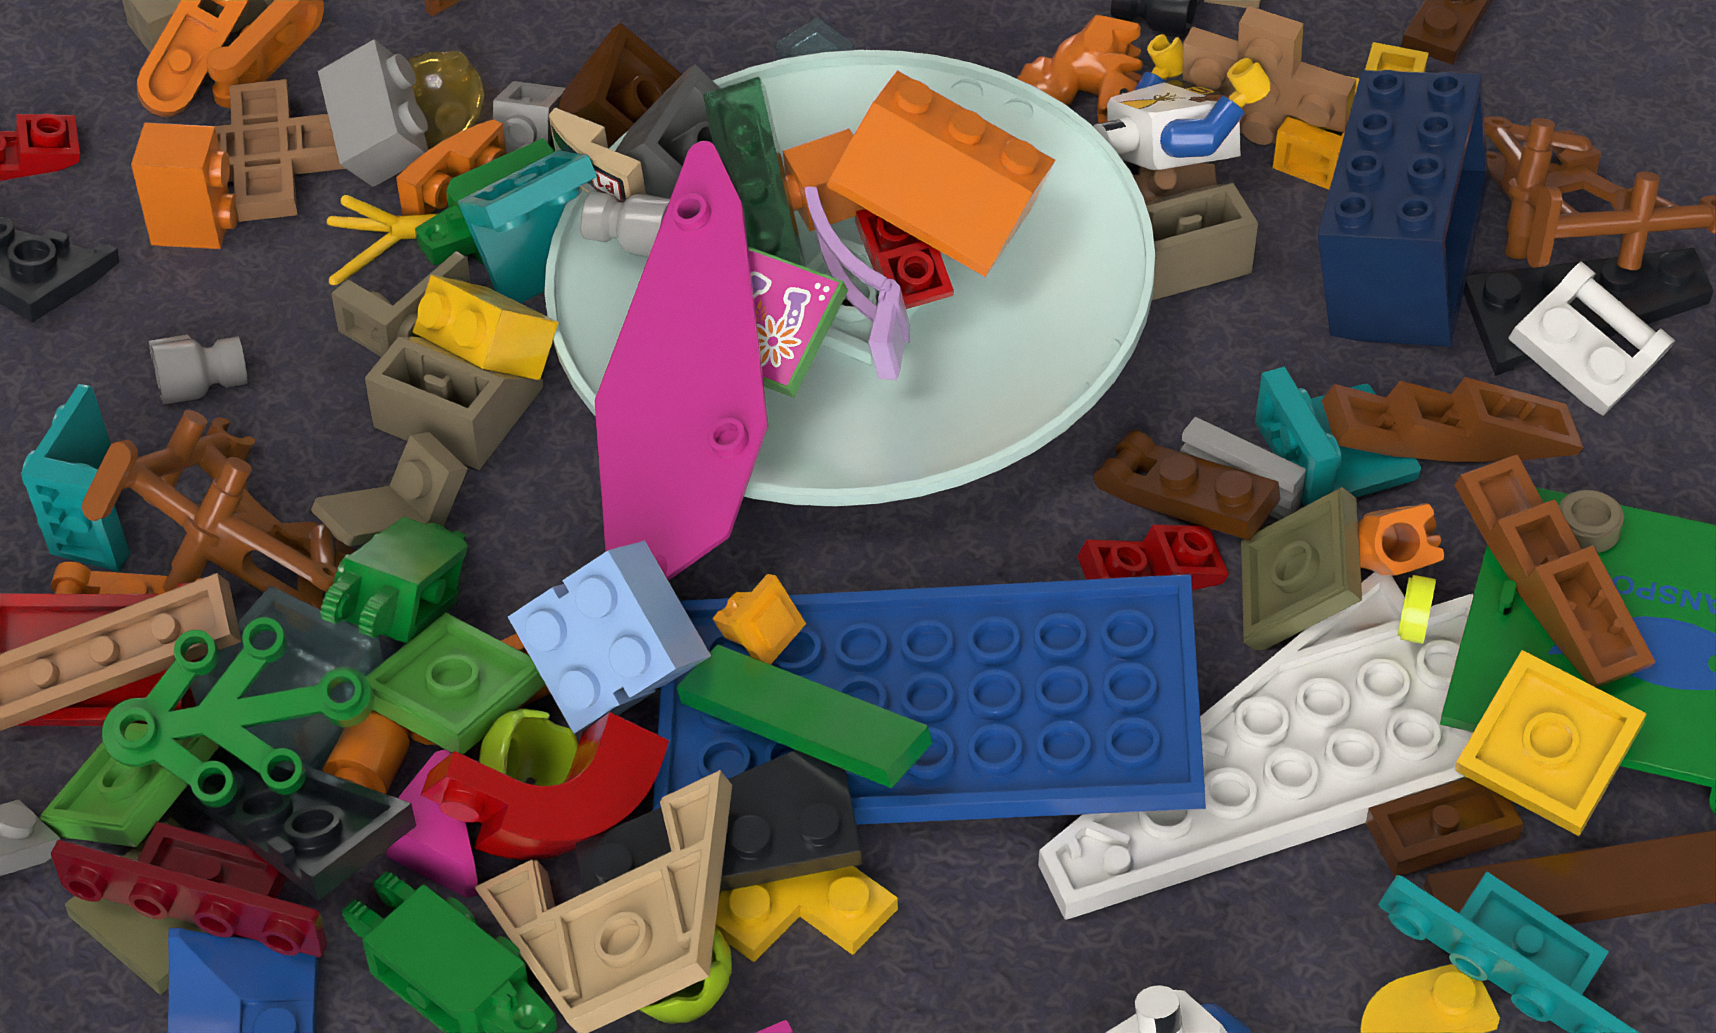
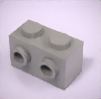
[318,39,428,186]

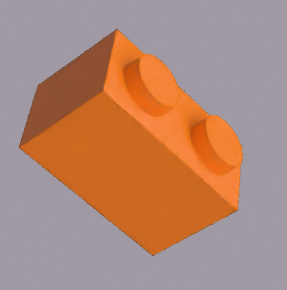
[131,123,238,249]

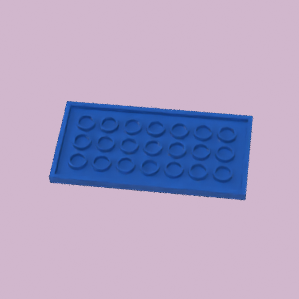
[653,574,1206,825]

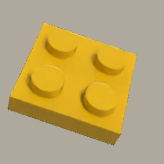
[1455,650,1646,836]

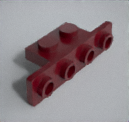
[50,822,327,957]

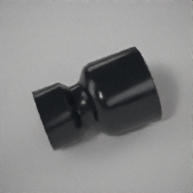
[1111,0,1201,37]

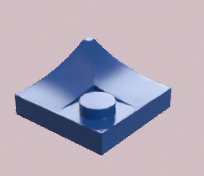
[168,928,319,1033]

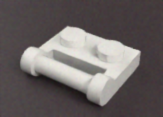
[1508,261,1675,416]

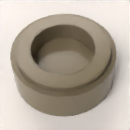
[1559,490,1624,553]

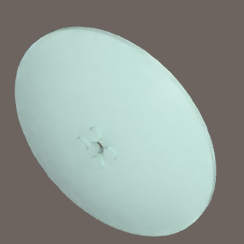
[545,50,1155,506]

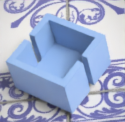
[508,540,711,734]

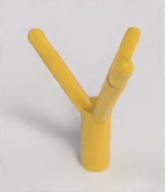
[327,195,437,285]

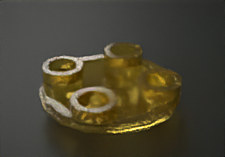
[406,51,485,150]

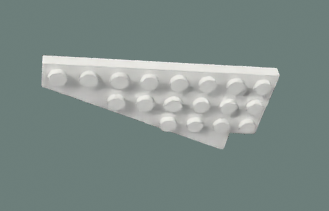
[1038,572,1473,920]

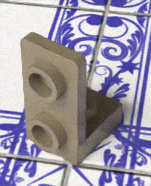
[331,252,471,357]
[311,432,468,546]

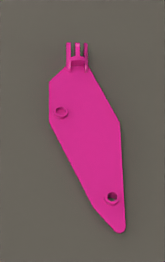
[594,141,769,582]

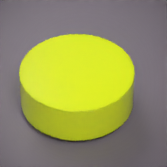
[1397,575,1436,644]

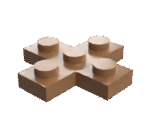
[1182,6,1356,145]
[215,79,346,222]

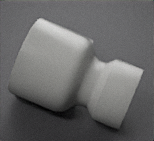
[581,191,670,257]
[148,334,248,405]

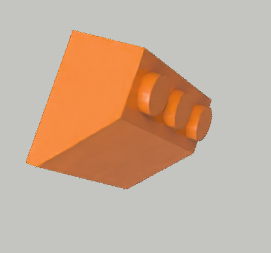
[826,70,1055,277]

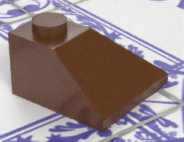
[550,23,682,149]

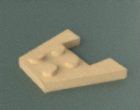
[475,770,732,1033]

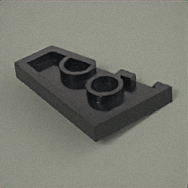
[0,216,119,323]

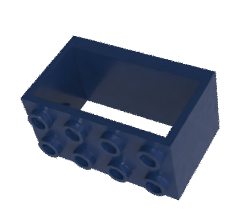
[1318,70,1489,347]

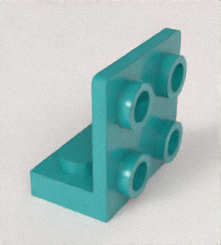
[457,150,597,303]
[1255,366,1421,507]
[21,384,130,572]

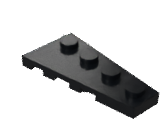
[1463,248,1713,376]
[180,745,416,901]
[576,750,863,894]

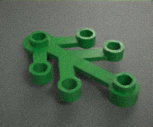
[102,617,374,807]

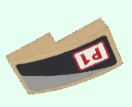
[548,108,646,203]

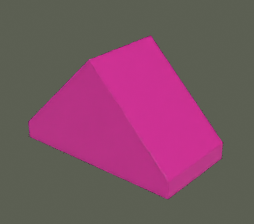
[385,750,479,898]

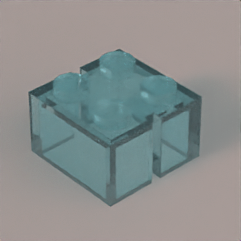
[191,586,383,770]

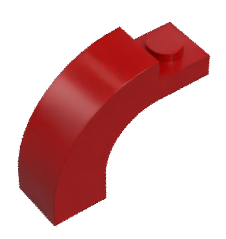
[421,712,669,860]

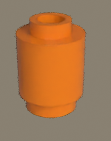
[323,710,410,794]

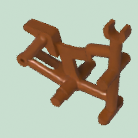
[1484,116,1716,270]
[82,410,355,626]

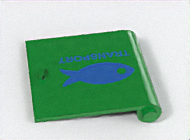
[1440,487,1716,816]

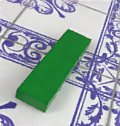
[676,644,933,788]

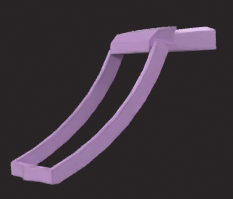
[805,187,910,380]

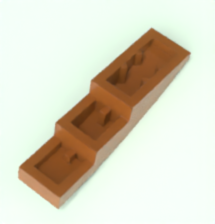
[1322,377,1584,462]
[1454,454,1655,688]

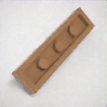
[0,573,242,731]

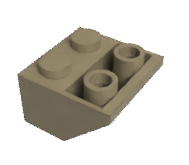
[1145,183,1258,300]
[365,337,543,470]

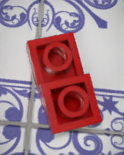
[0,114,80,181]
[855,209,954,309]
[1077,524,1229,590]

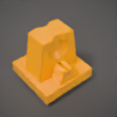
[712,574,806,665]

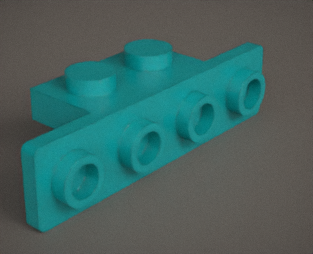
[1378,872,1639,1033]

